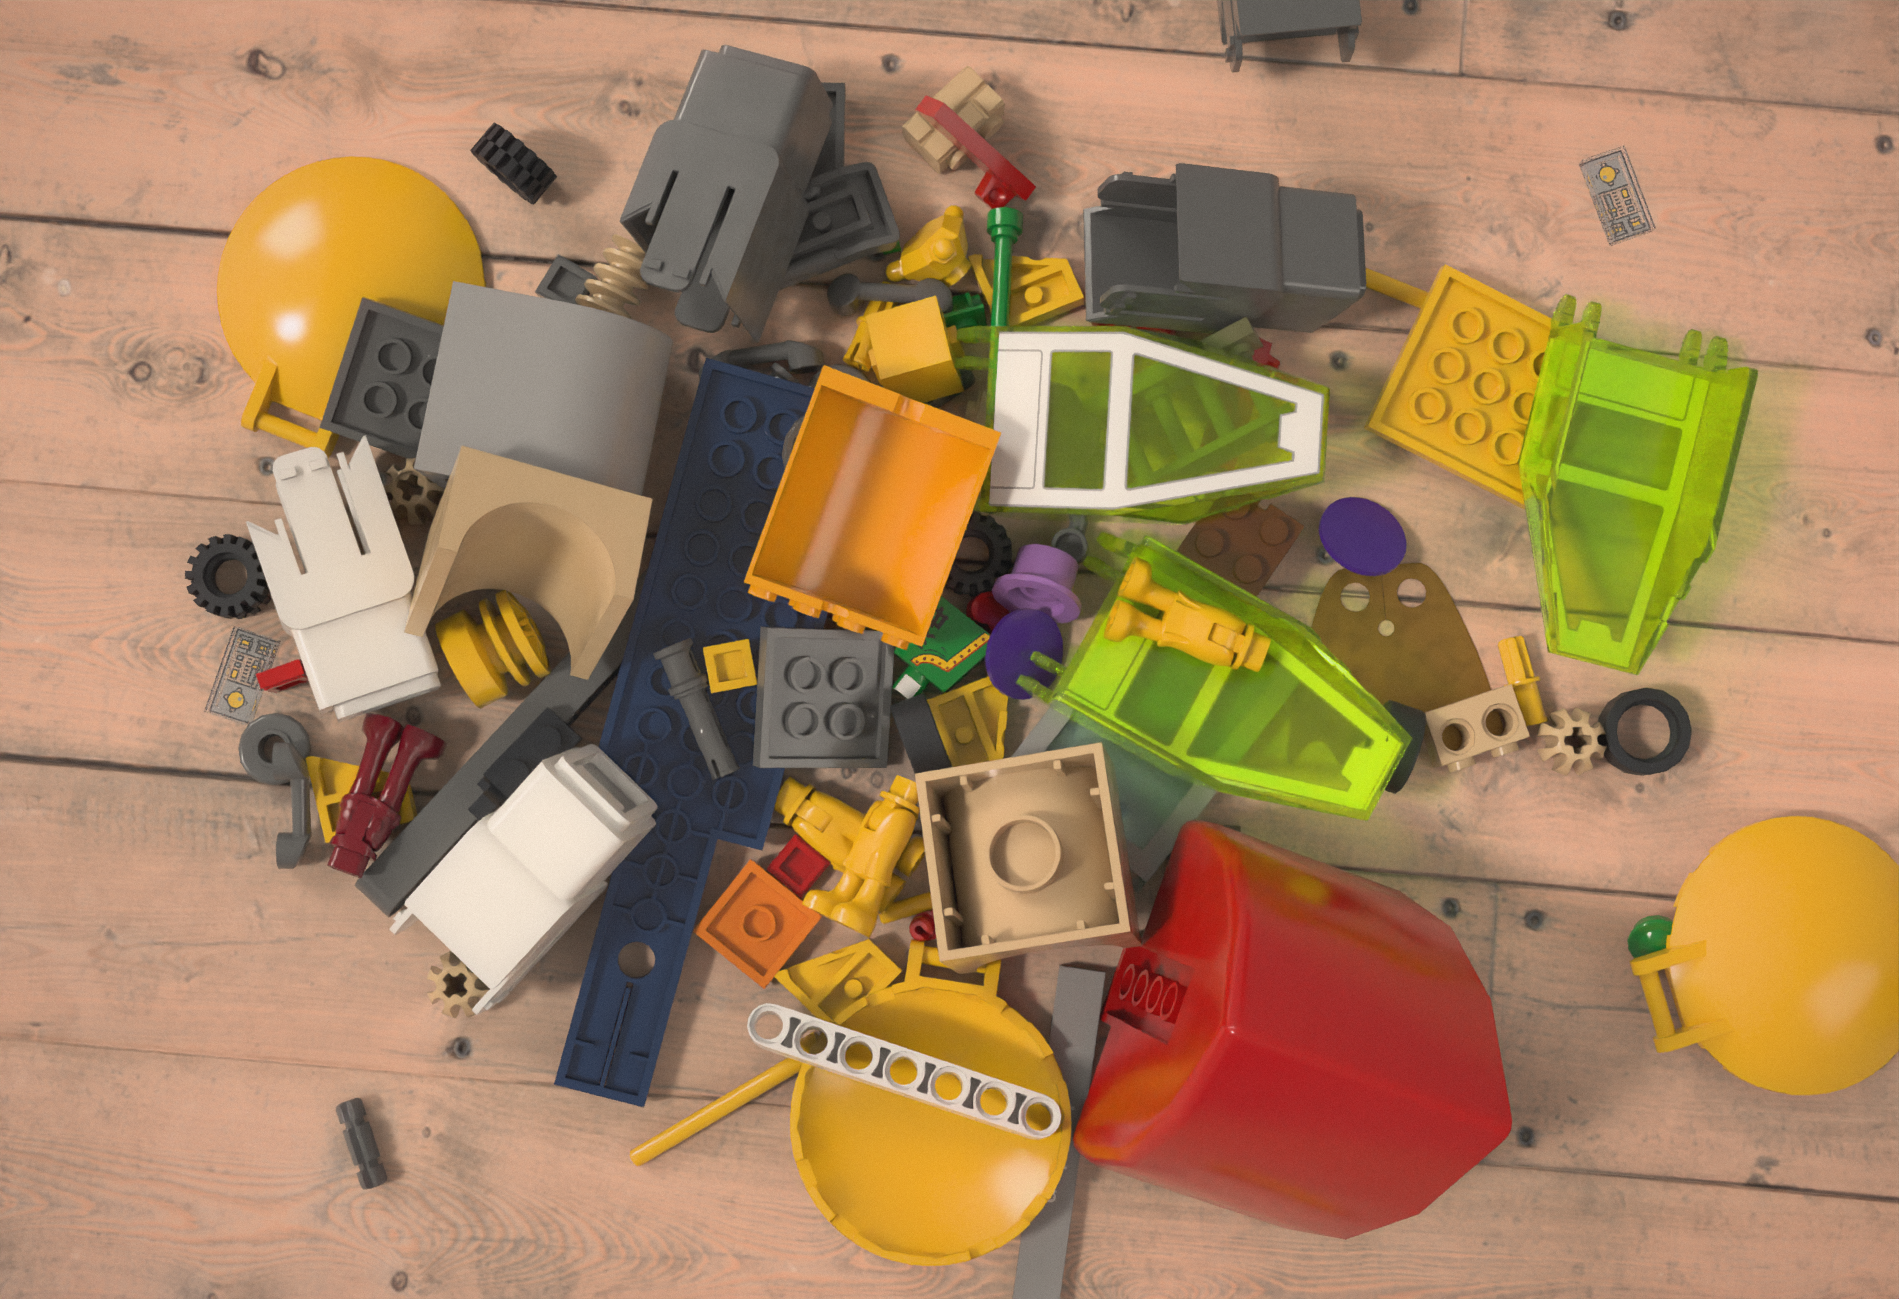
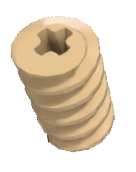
[575,234,650,319]

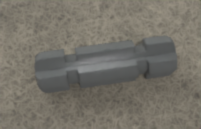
[336,1098,387,1190]

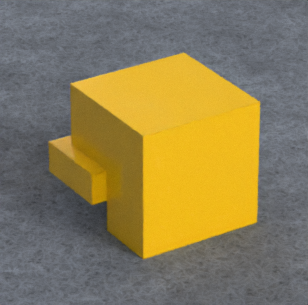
[865,296,967,403]

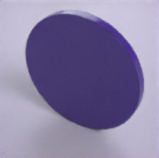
[1319,497,1407,576]
[985,608,1063,700]

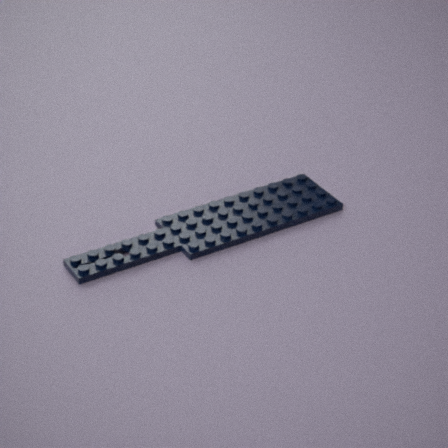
[554,358,828,1108]

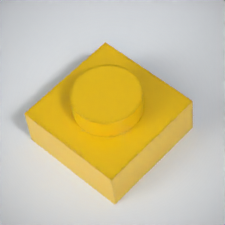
[703,639,757,693]

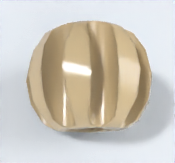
[383,458,444,525]
[1536,708,1606,776]
[427,951,490,1019]

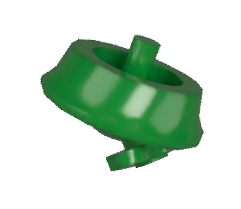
[1627,915,1673,958]

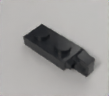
[468,707,583,821]

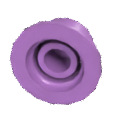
[992,544,1082,623]

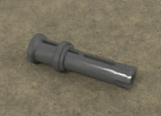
[653,638,740,780]

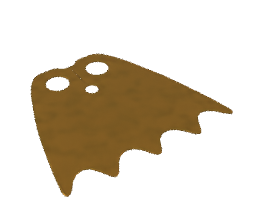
[1287,563,1504,766]

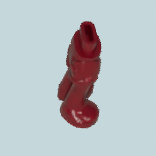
[327,713,447,878]

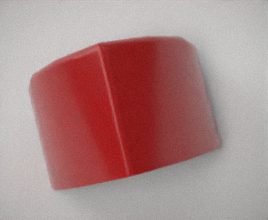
[1073,819,1512,1240]

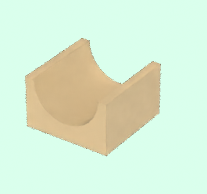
[404,446,653,680]
[915,742,1142,974]

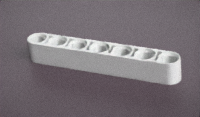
[747,1003,1061,1140]

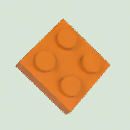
[693,859,823,989]

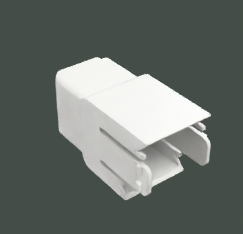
[246,435,441,723]
[390,744,658,1015]

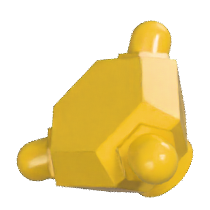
[885,205,971,287]

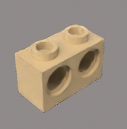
[1423,684,1530,773]

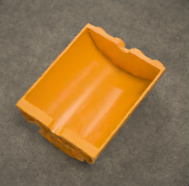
[744,365,1001,650]

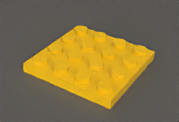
[1364,264,1605,509]

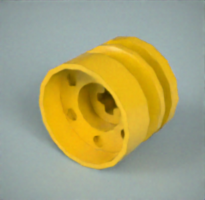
[435,590,551,709]

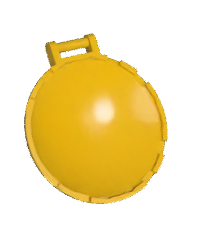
[217,156,486,458]
[1629,816,1899,1095]
[790,939,1072,1266]

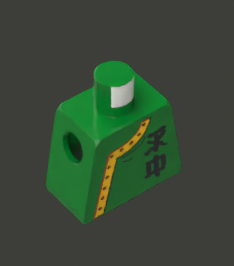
[892,596,990,699]

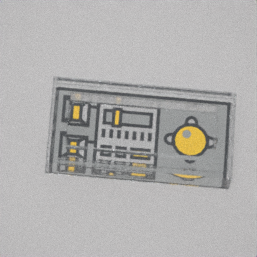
[1579,145,1656,246]
[204,626,281,726]

